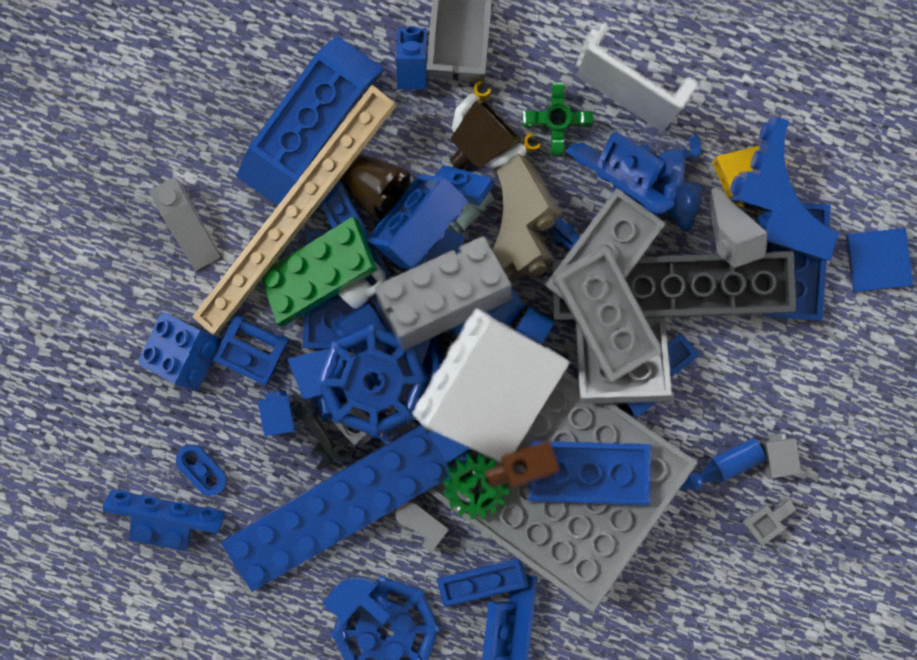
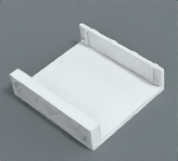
[575,22,698,132]
[413,308,570,462]

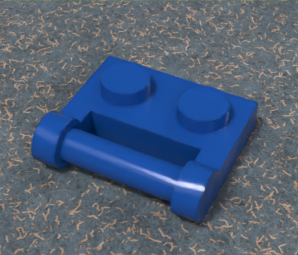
[213,313,290,386]

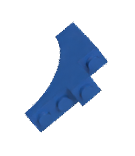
[730,117,839,261]

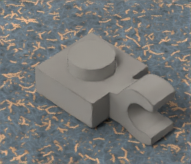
[742,498,796,546]

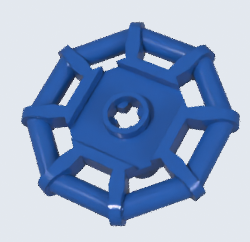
[316,324,430,438]
[330,575,441,660]

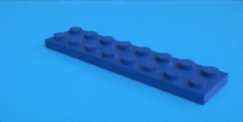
[221,423,451,592]

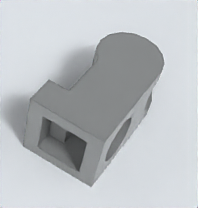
[395,500,449,553]

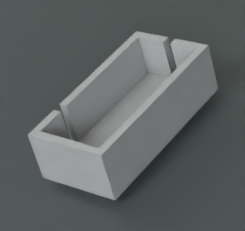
[426,0,492,82]
[374,236,512,351]

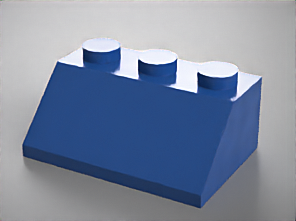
[366,174,468,269]

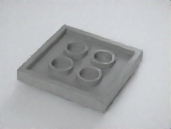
[576,317,672,404]

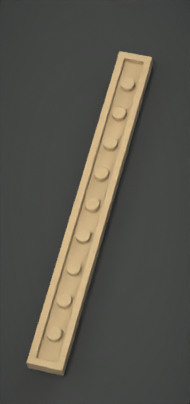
[192,85,397,336]

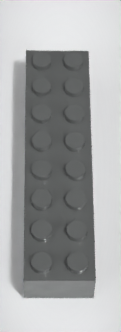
[552,251,796,321]

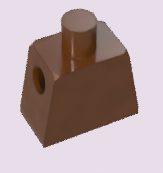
[485,440,559,490]

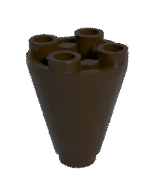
[340,153,410,220]

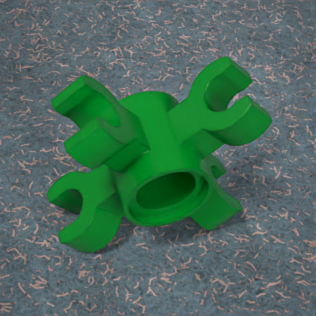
[522,82,593,155]

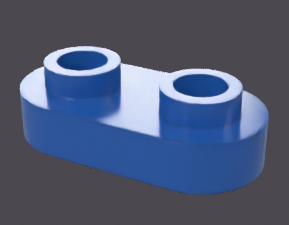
[176,444,227,496]

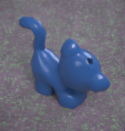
[652,134,703,232]

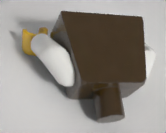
[450,81,541,170]

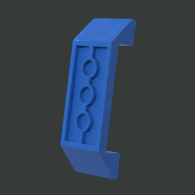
[236,36,384,206]

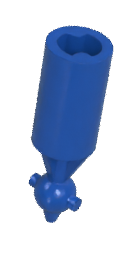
[680,437,766,491]

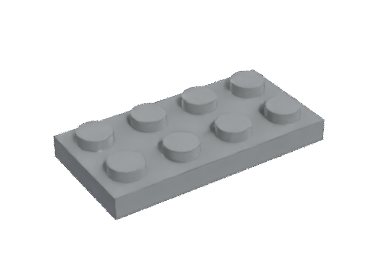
[545,188,666,300]
[552,246,663,382]

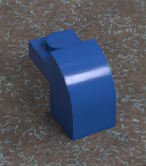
[514,306,555,345]
[322,575,392,624]

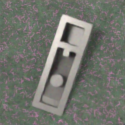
[149,177,221,271]
[710,188,767,268]

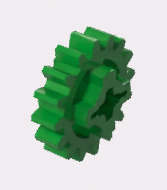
[443,453,509,520]

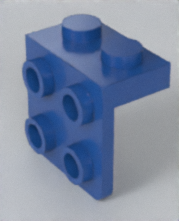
[139,312,222,392]

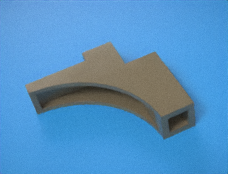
[492,154,563,283]

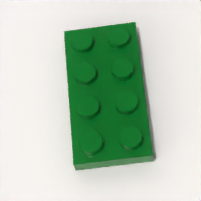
[261,217,378,326]

